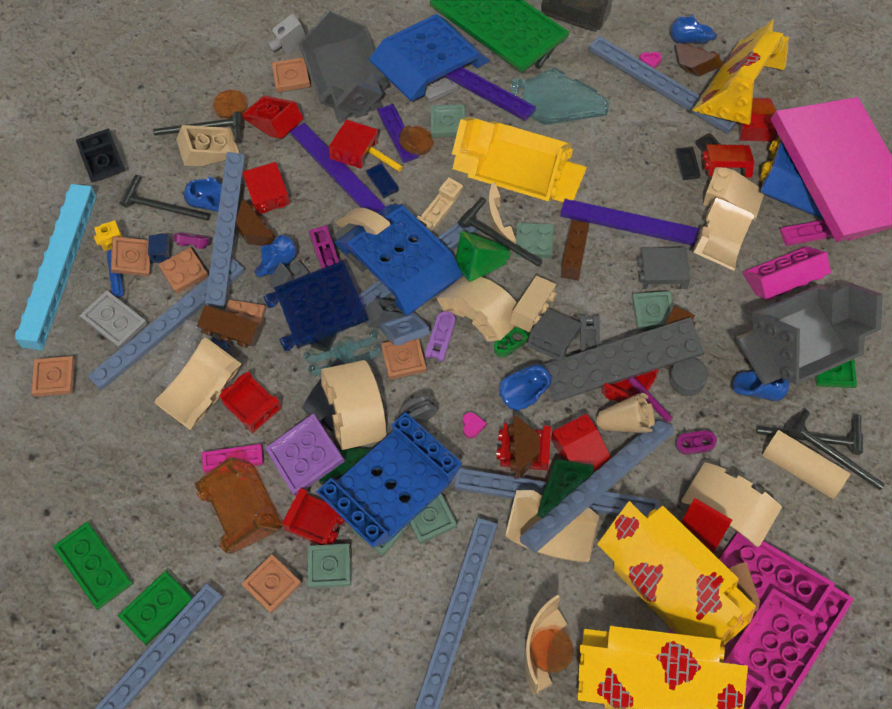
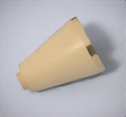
[596,393,655,433]

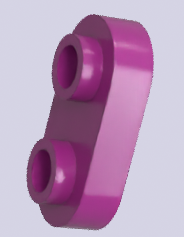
[174,232,210,249]
[676,431,717,455]

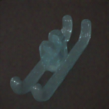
[304,331,382,376]

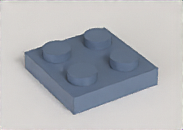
[379,312,430,346]

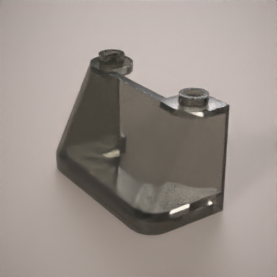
[541,0,612,32]

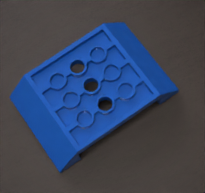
[369,14,489,101]
[760,138,824,219]
[335,204,462,317]
[316,412,462,548]

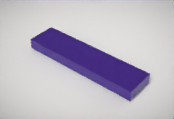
[377,104,419,163]

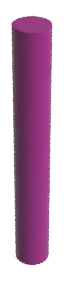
[628,377,673,423]

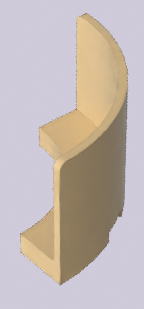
[693,197,754,271]
[437,276,518,342]
[154,337,241,430]
[321,360,386,450]
[681,462,782,547]
[505,490,599,562]
[524,595,567,696]

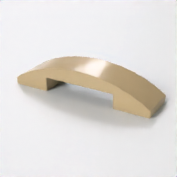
[416,177,464,232]
[489,183,516,251]
[336,208,390,235]

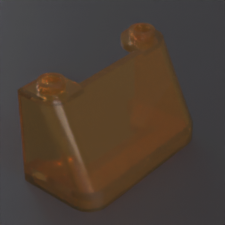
[195,457,282,554]

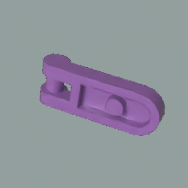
[425,311,455,362]

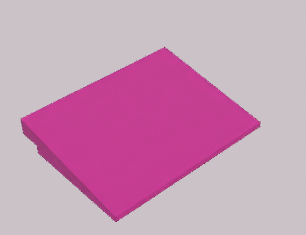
[771,97,892,242]
[668,532,854,709]

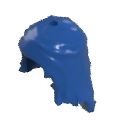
[671,14,717,44]
[184,176,222,212]
[254,234,297,278]
[499,364,552,412]
[733,371,789,401]

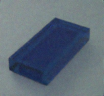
[366,163,399,199]

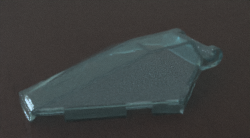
[511,67,610,125]

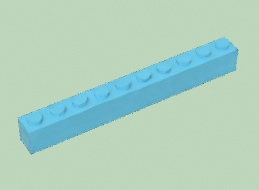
[15,184,97,350]

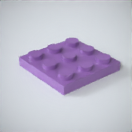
[265,413,345,496]

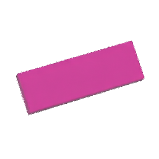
[780,220,833,246]
[202,444,264,473]

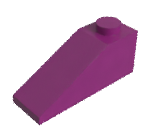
[308,225,344,283]

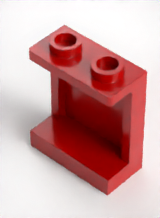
[329,119,378,169]
[702,144,755,178]
[242,162,290,214]
[602,369,660,403]
[219,371,282,434]
[497,423,551,471]
[282,488,345,545]

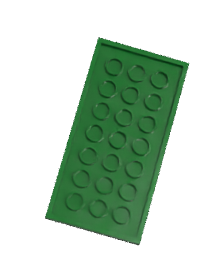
[430,0,569,72]

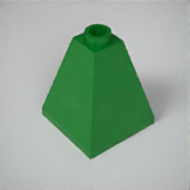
[455,231,510,282]

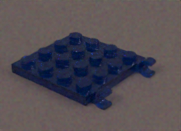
[263,261,369,351]

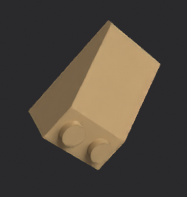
[176,125,240,166]
[703,167,764,221]

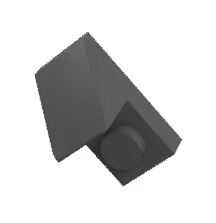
[268,260,309,295]

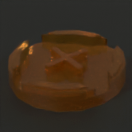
[213,90,248,119]
[399,125,434,155]
[530,629,574,674]

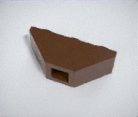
[676,43,724,76]
[236,200,276,246]
[508,416,540,479]

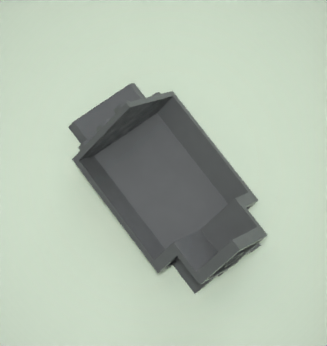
[298,10,389,123]
[735,283,883,385]

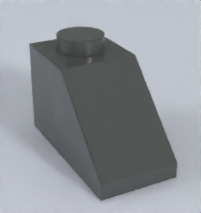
[361,298,405,328]

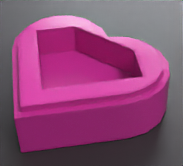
[639,52,662,69]
[463,412,487,439]

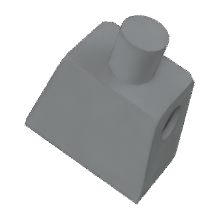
[268,14,306,54]

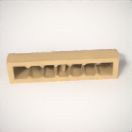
[762,430,850,500]

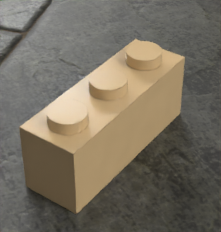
[510,276,557,333]

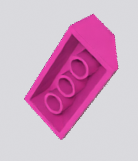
[742,246,831,300]

